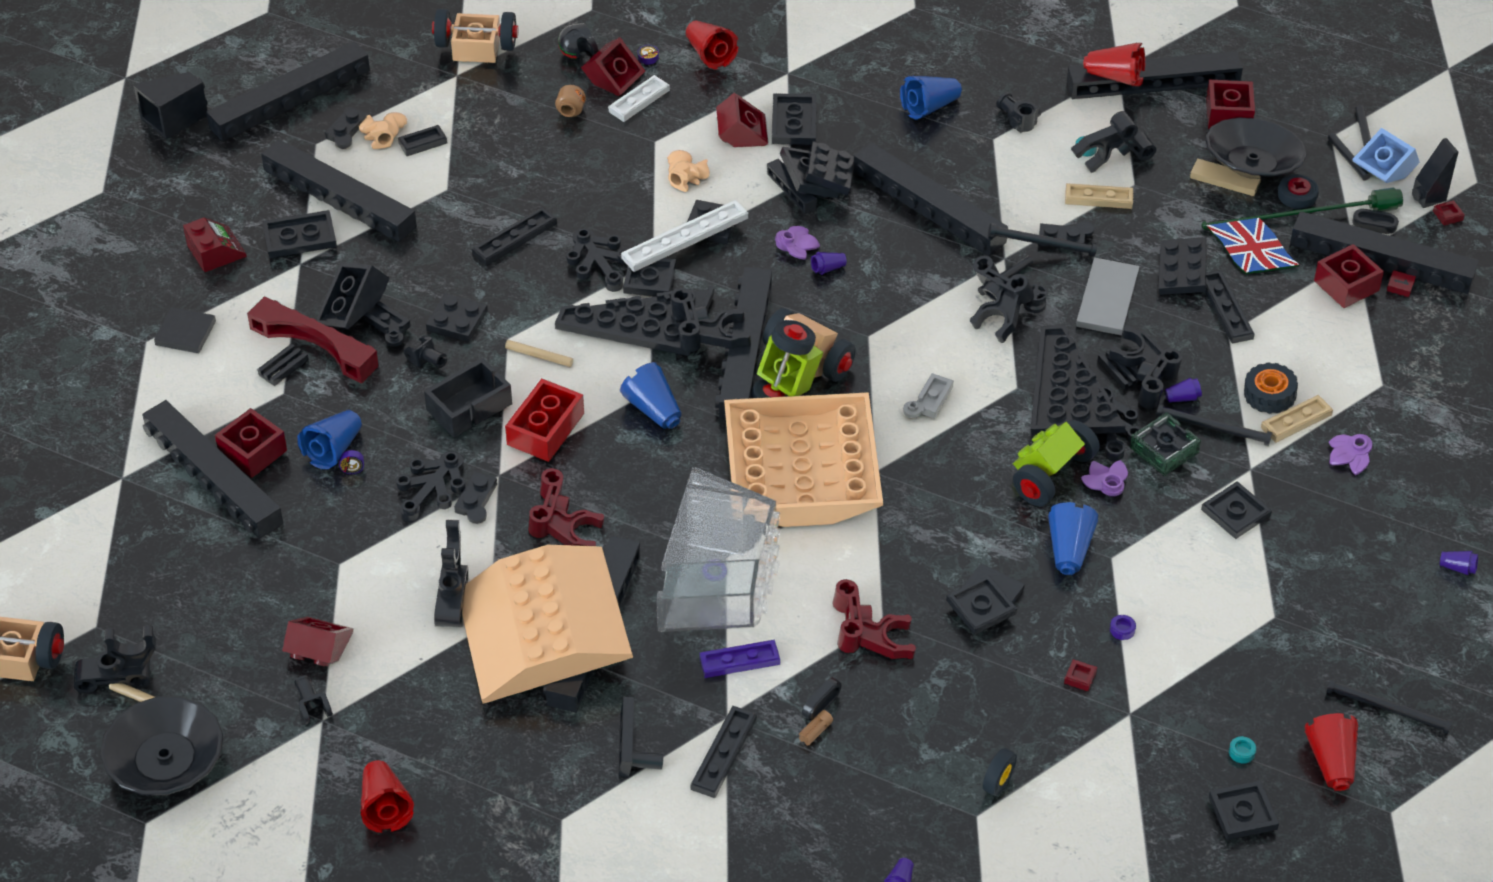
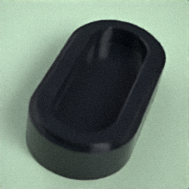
[1352,209,1399,234]
[802,677,842,721]

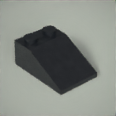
[316,262,390,330]

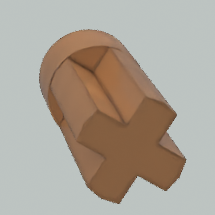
[799,710,833,745]

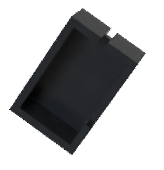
[424,358,512,438]

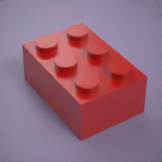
[505,378,585,462]

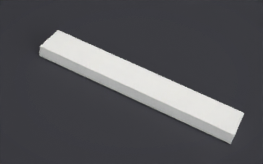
[621,200,748,272]

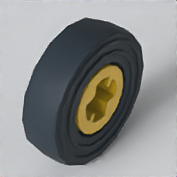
[982,748,1017,796]

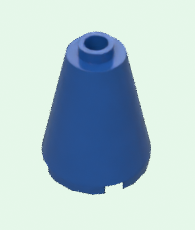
[900,75,962,119]
[620,362,682,429]
[297,410,362,469]
[1048,502,1098,575]

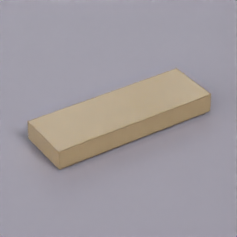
[1190,159,1261,196]
[1065,183,1133,209]
[1261,395,1333,443]

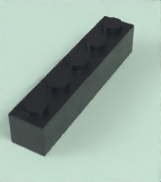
[767,158,817,214]

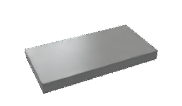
[1076,257,1139,335]

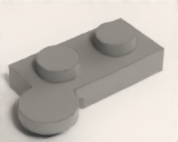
[903,373,954,419]

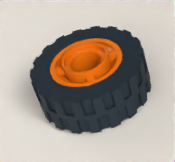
[1244,362,1298,414]

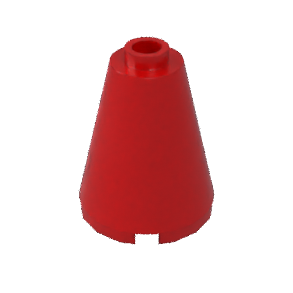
[686,20,739,69]
[1083,42,1146,86]
[1305,713,1358,791]
[360,760,414,833]

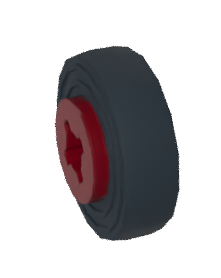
[1278,174,1319,209]

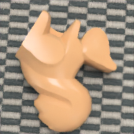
[359,112,407,149]
[667,150,710,192]

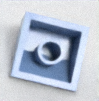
[1352,128,1420,183]

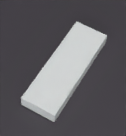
[608,75,670,122]

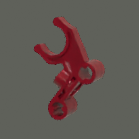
[528,468,604,546]
[832,579,916,659]

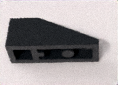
[1412,138,1459,208]

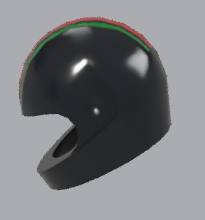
[558,23,599,60]

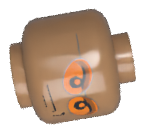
[555,85,586,117]

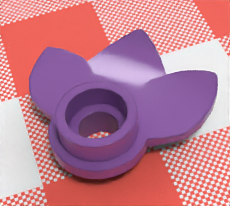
[775,226,820,260]
[1329,434,1372,475]
[1081,460,1128,496]

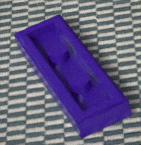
[700,639,780,678]

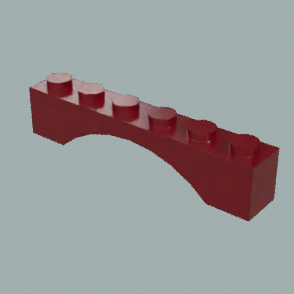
[247,296,379,383]

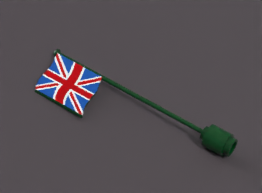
[1201,187,1403,274]

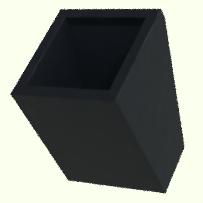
[134,72,208,139]

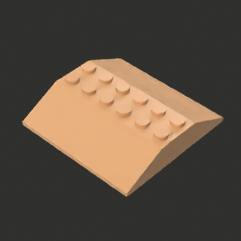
[724,393,883,527]
[462,545,633,704]

